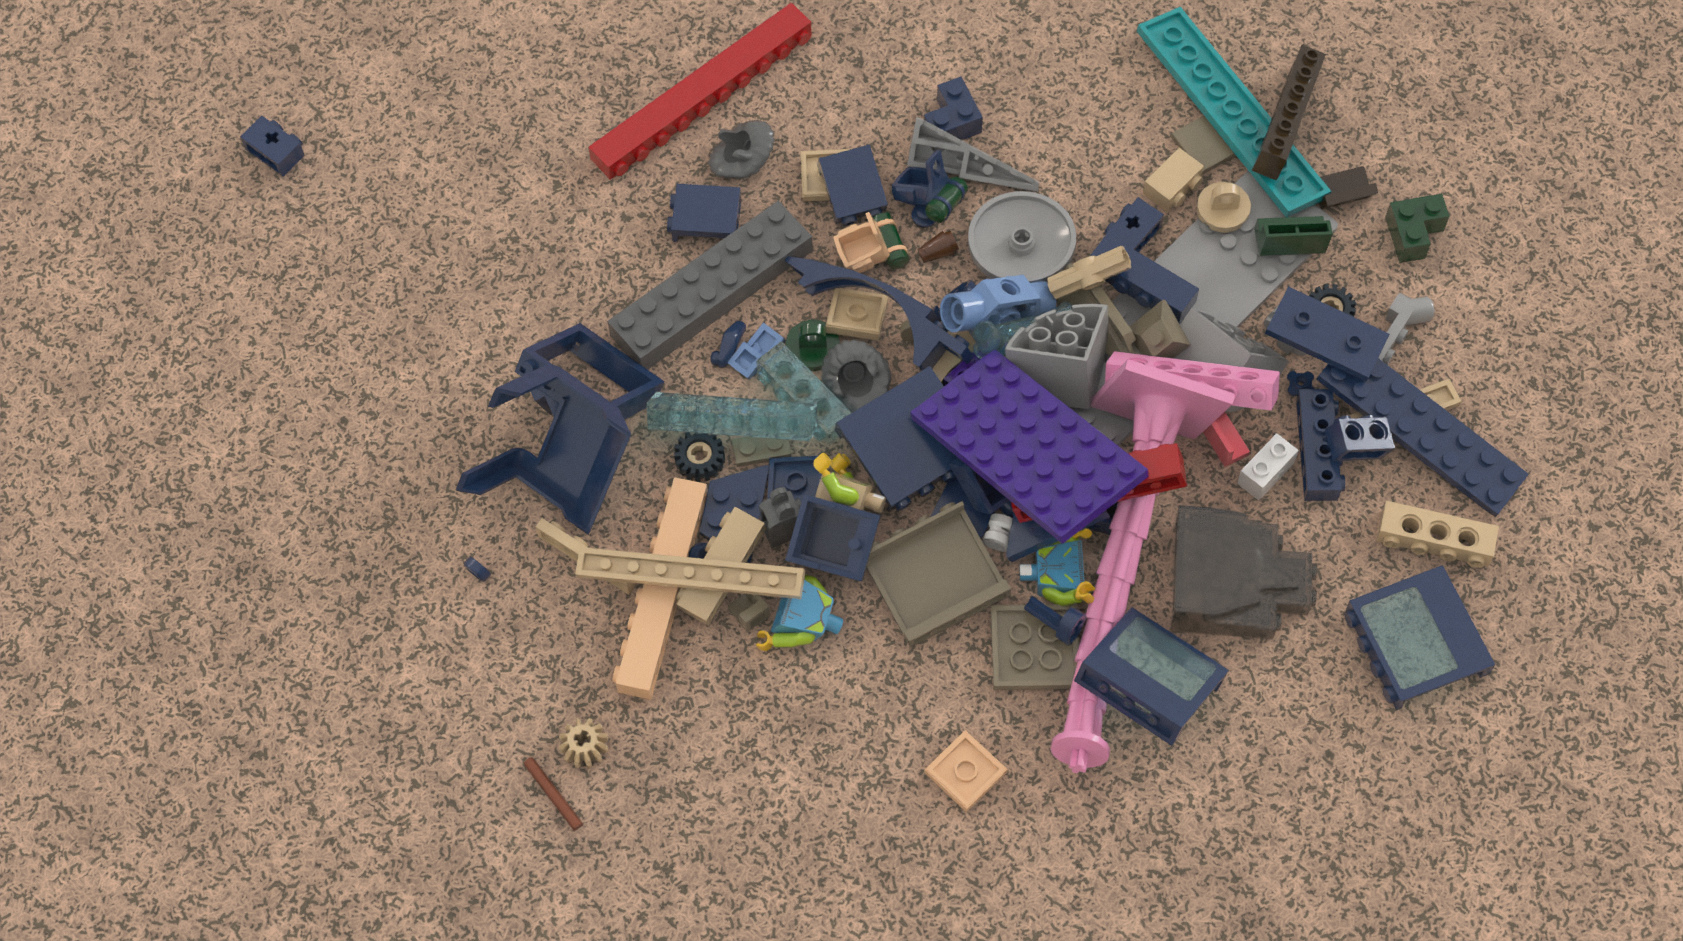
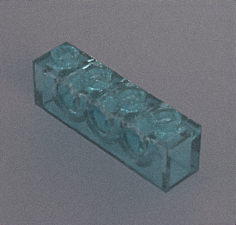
[756,341,851,445]

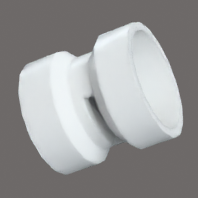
[982,514,1012,552]

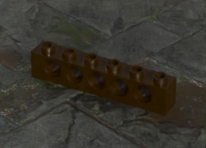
[1252,44,1326,181]

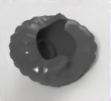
[708,120,775,179]
[821,340,891,413]

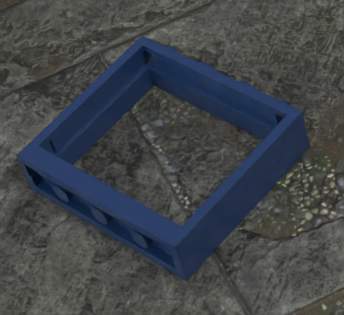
[515,323,665,420]

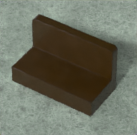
[1319,166,1378,209]

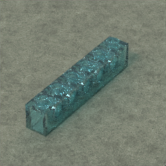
[647,392,817,441]

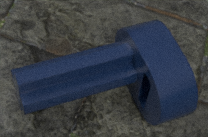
[1024,596,1086,646]

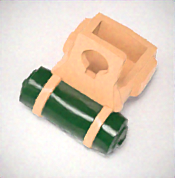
[833,212,910,273]

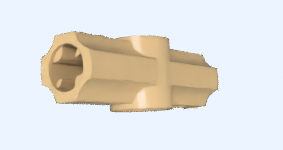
[1047,246,1131,300]

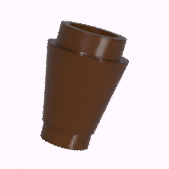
[917,230,959,263]

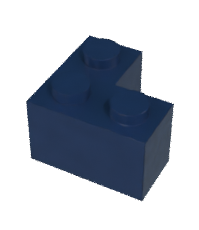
[924,76,983,140]

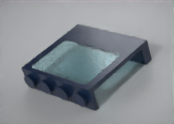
[1344,565,1495,710]
[1074,607,1229,746]

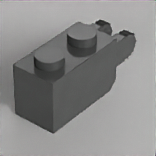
[759,487,801,548]

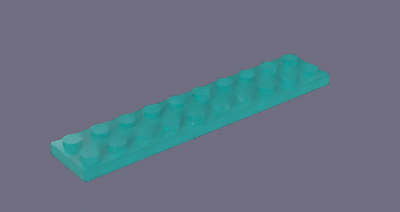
[1136,7,1331,217]

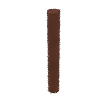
[523,757,583,831]

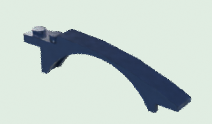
[785,256,974,372]

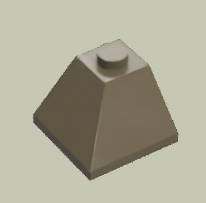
[1129,300,1191,359]

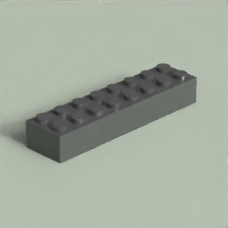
[607,200,813,370]

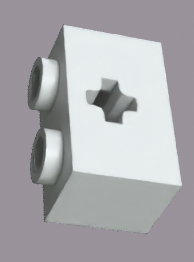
[1237,433,1298,501]

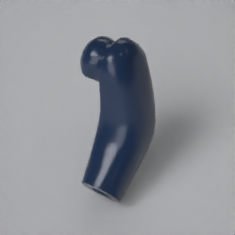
[710,321,746,368]

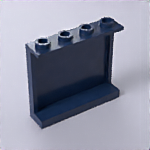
[834,366,958,512]

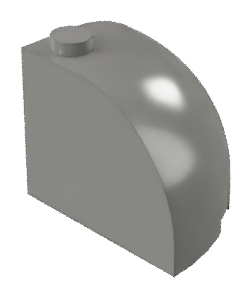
[1005,304,1108,410]
[1176,308,1289,412]

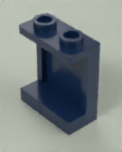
[817,144,888,226]
[667,183,742,242]

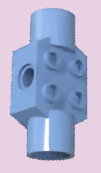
[940,275,1056,342]

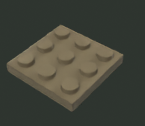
[991,604,1079,690]

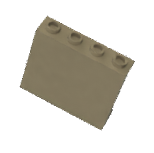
[866,501,1011,647]

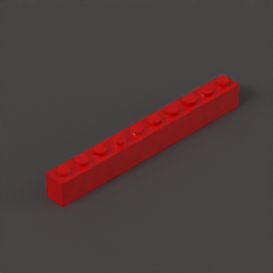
[588,2,812,180]

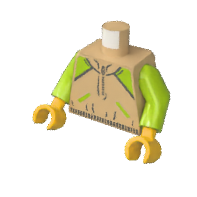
[814,453,886,513]

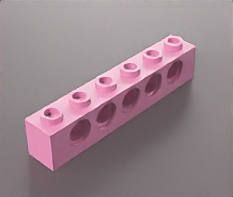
[1105,351,1280,410]

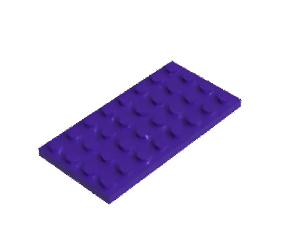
[910,349,1149,544]

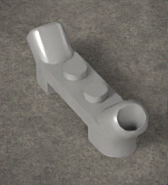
[1379,293,1435,365]

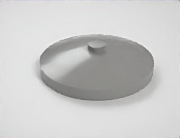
[968,191,1076,283]

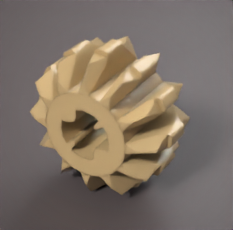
[559,718,608,768]

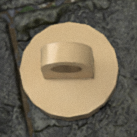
[1196,182,1251,233]

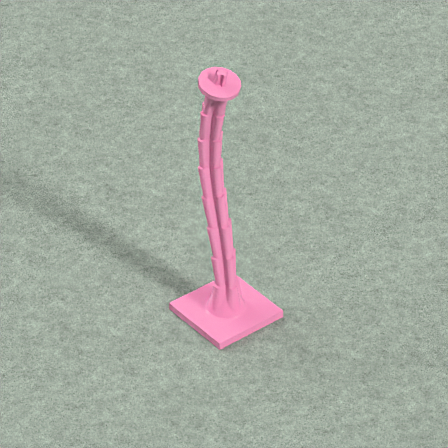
[1051,359,1235,773]

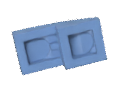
[728,323,786,379]

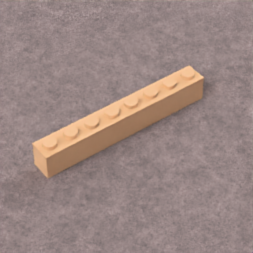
[613,477,708,700]

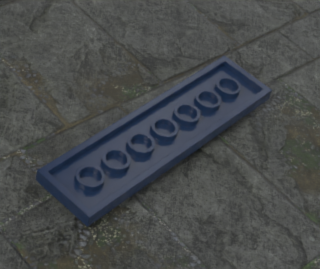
[1316,358,1529,517]

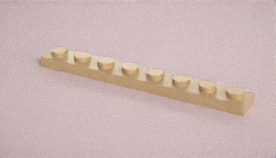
[575,547,805,599]

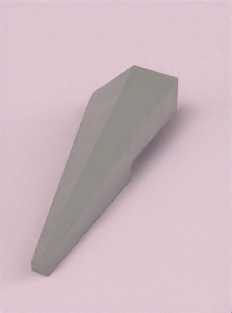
[907,117,1039,192]

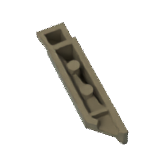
[1056,263,1142,357]

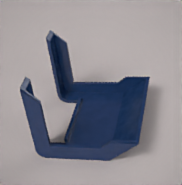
[456,364,631,535]

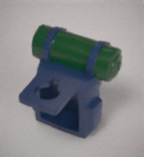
[891,150,968,224]

